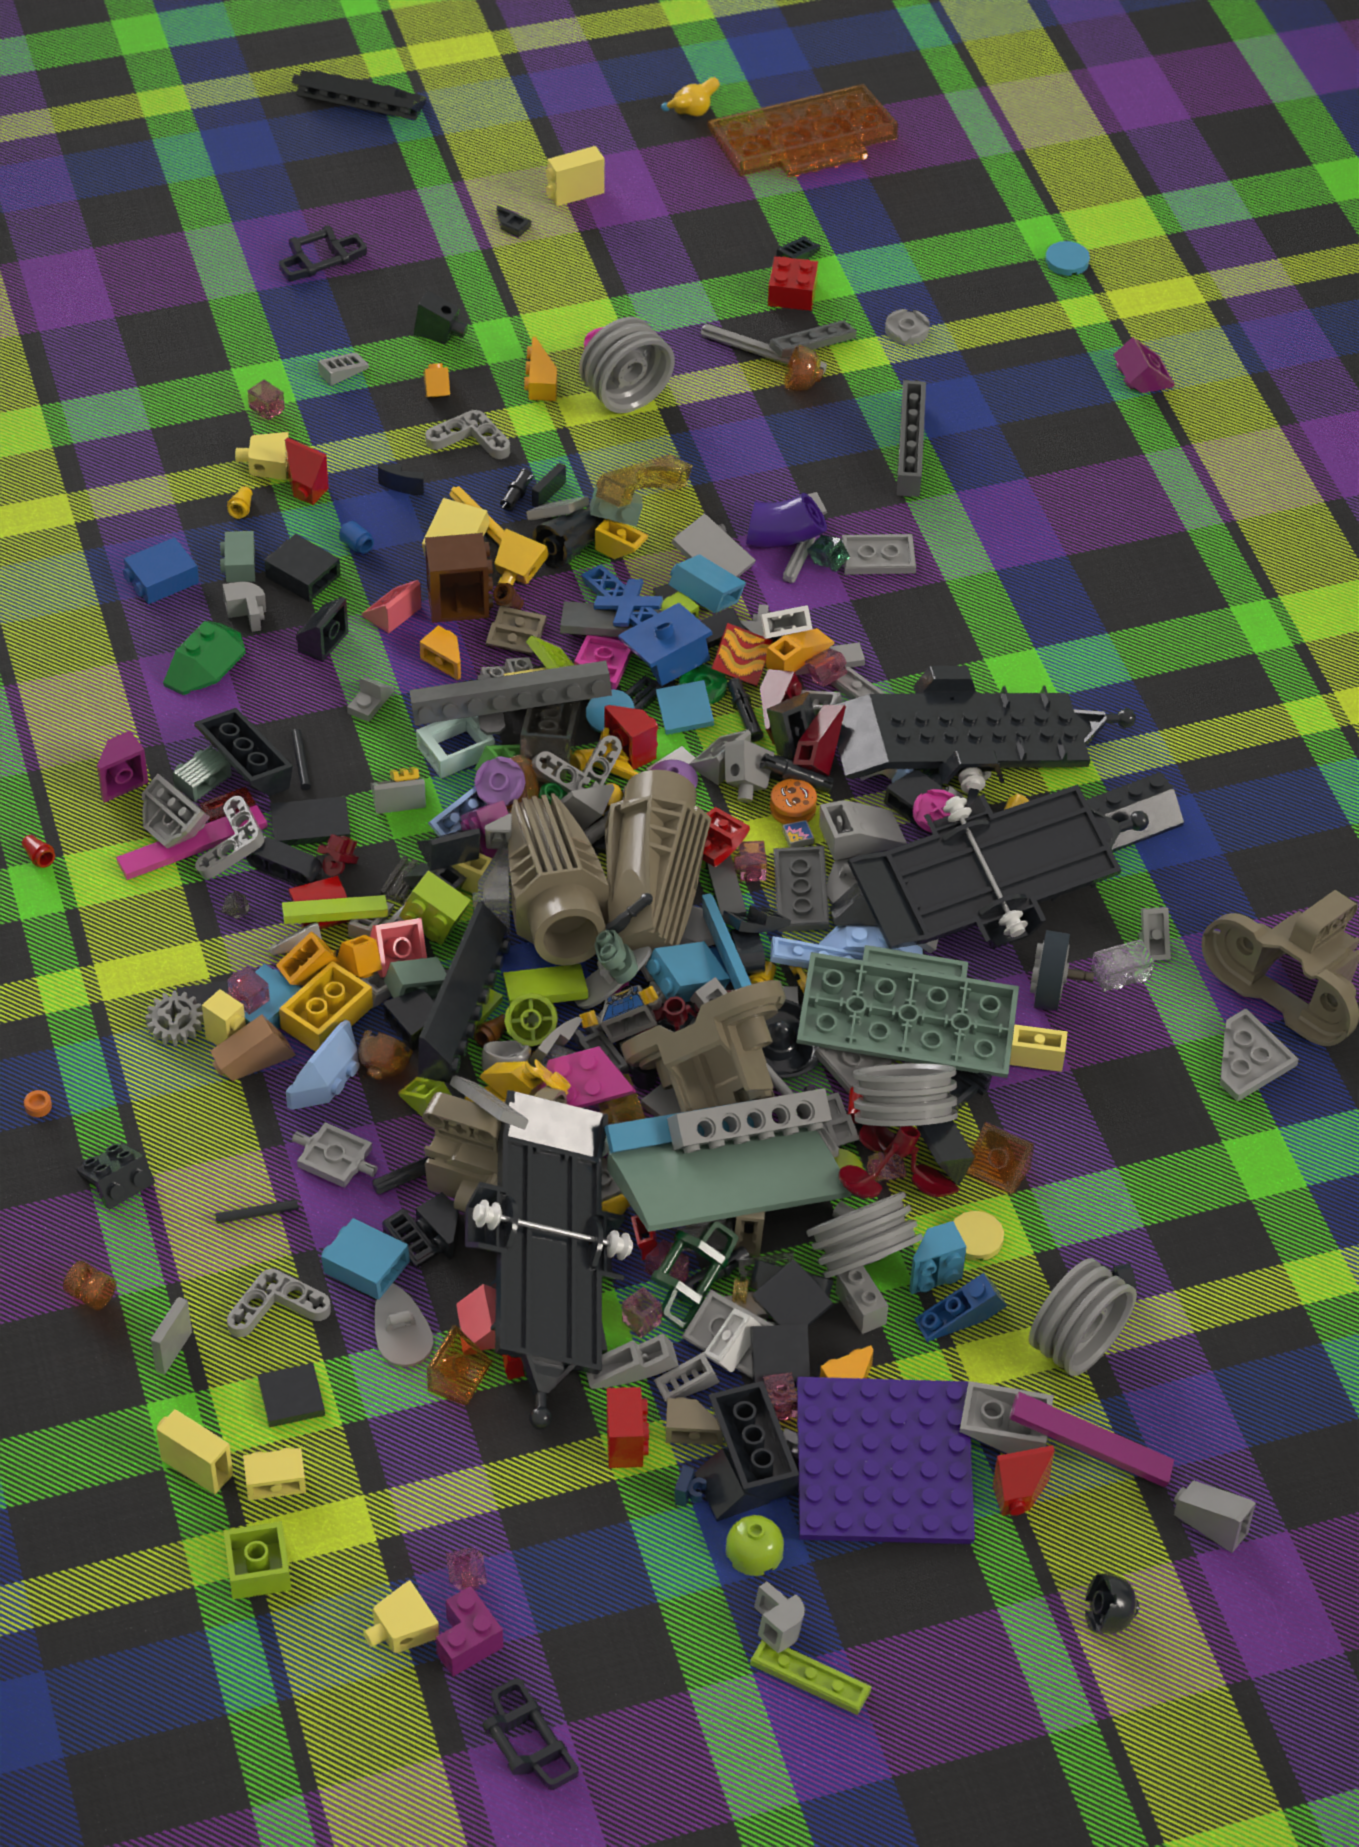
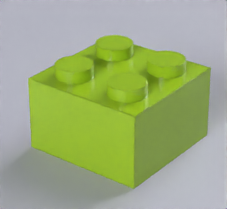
[399,870,471,945]
[223,1521,291,1600]

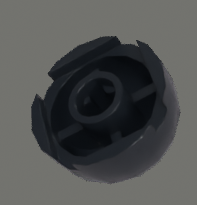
[1085,1573,1139,1634]

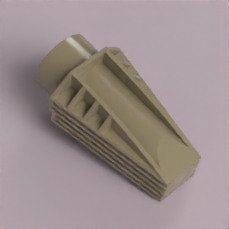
[605,770,711,959]
[508,793,609,965]

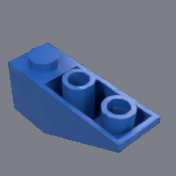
[914,1273,1007,1341]

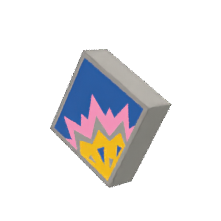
[782,820,814,848]

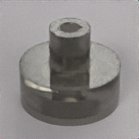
[221,891,249,919]

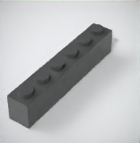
[896,380,926,497]

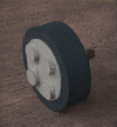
[1030,930,1095,1012]

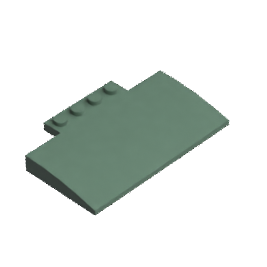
[796,945,1019,1078]
[607,1127,851,1232]

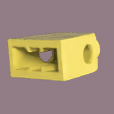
[235,432,289,480]
[363,1581,439,1653]

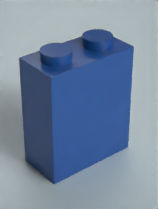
[123,537,199,604]

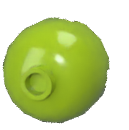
[504,993,558,1046]
[726,1515,784,1576]

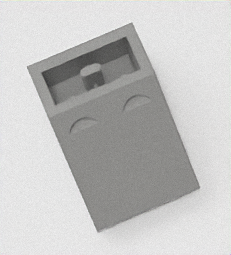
[819,800,907,860]

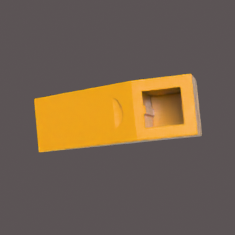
[524,337,557,401]
[766,628,834,672]

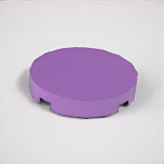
[474,756,525,806]

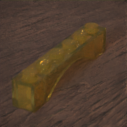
[595,454,693,507]

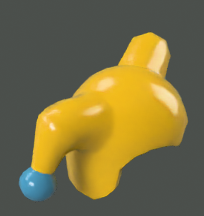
[661,77,720,116]

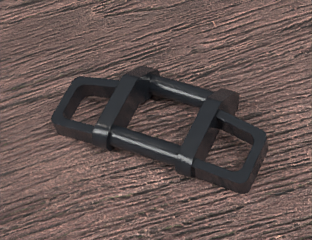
[279,225,367,282]
[482,1678,579,1790]

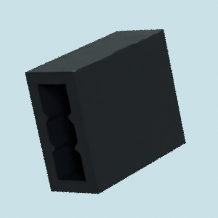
[264,534,341,602]

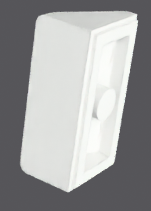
[704,1308,762,1372]

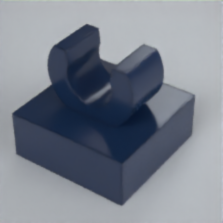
[674,1466,707,1508]

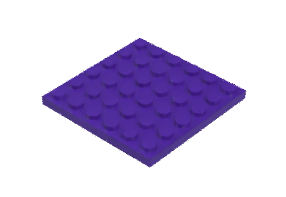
[797,1377,975,1544]

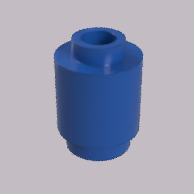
[339,521,374,554]

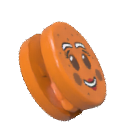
[770,779,817,824]

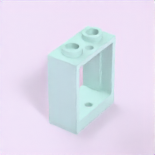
[416,716,495,779]

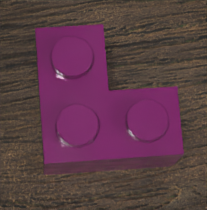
[460,800,508,859]
[436,1586,503,1677]

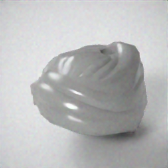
[481,1041,531,1071]

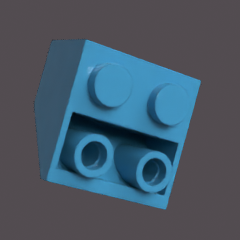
[909,1221,966,1294]

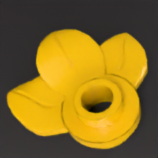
[525,1059,571,1095]

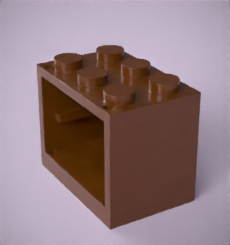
[425,533,493,623]

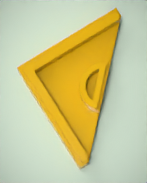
[594,727,638,780]

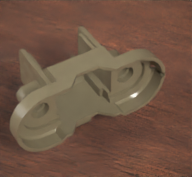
[1201,890,1359,1046]
[621,980,786,1112]
[422,1086,567,1225]

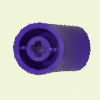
[746,493,827,547]

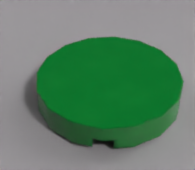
[679,664,728,705]

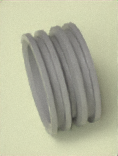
[579,317,675,413]
[853,1063,958,1126]
[806,1192,923,1278]
[1029,1258,1137,1376]

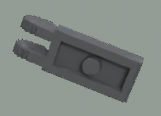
[572,1027,629,1075]

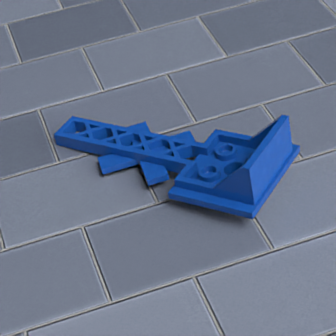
[581,564,713,686]

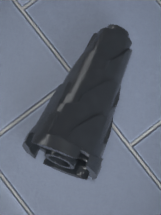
[532,507,605,569]

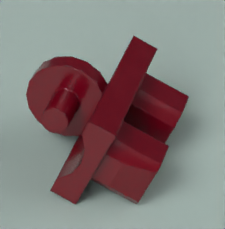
[317,834,359,876]

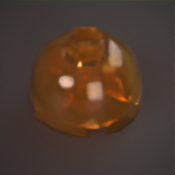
[783,344,824,391]
[358,1031,413,1080]

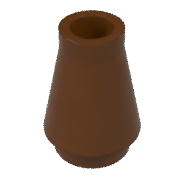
[493,583,524,610]
[474,1014,507,1047]

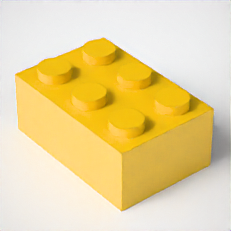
[279,961,373,1052]

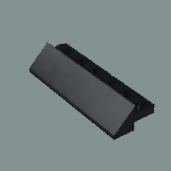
[292,70,427,120]

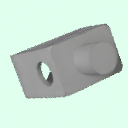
[725,740,774,803]

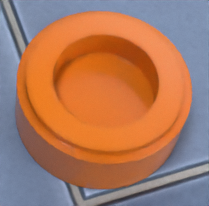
[24,1090,52,1117]

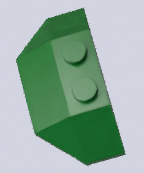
[163,621,246,695]

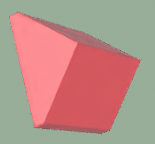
[361,580,421,634]
[370,918,427,977]
[456,1284,496,1353]

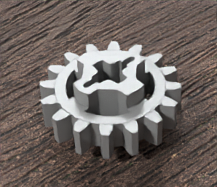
[145,991,204,1046]

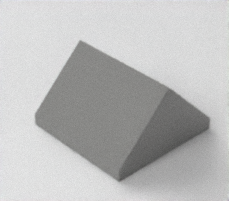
[689,730,751,785]
[370,777,426,814]
[560,784,614,831]

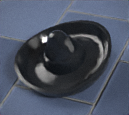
[762,999,820,1080]

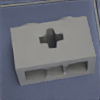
[835,1265,888,1334]

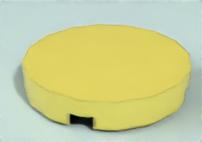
[953,1211,1004,1261]

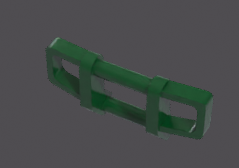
[650,1221,738,1330]

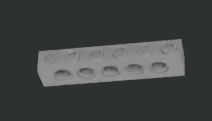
[667,1088,832,1153]

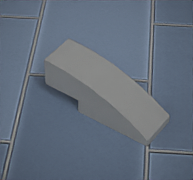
[586,1333,679,1389]

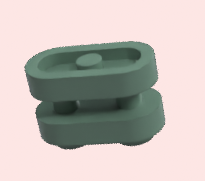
[595,930,638,984]

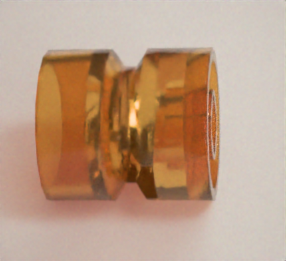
[63,1260,117,1311]

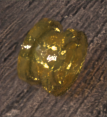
[732,1278,749,1304]

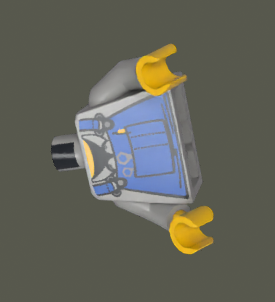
[579,985,662,1043]

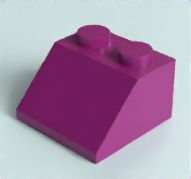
[1113,337,1175,393]
[97,731,149,803]

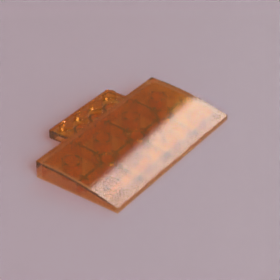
[707,84,898,177]

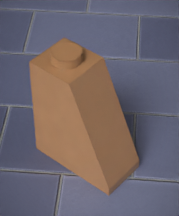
[210,1014,296,1081]

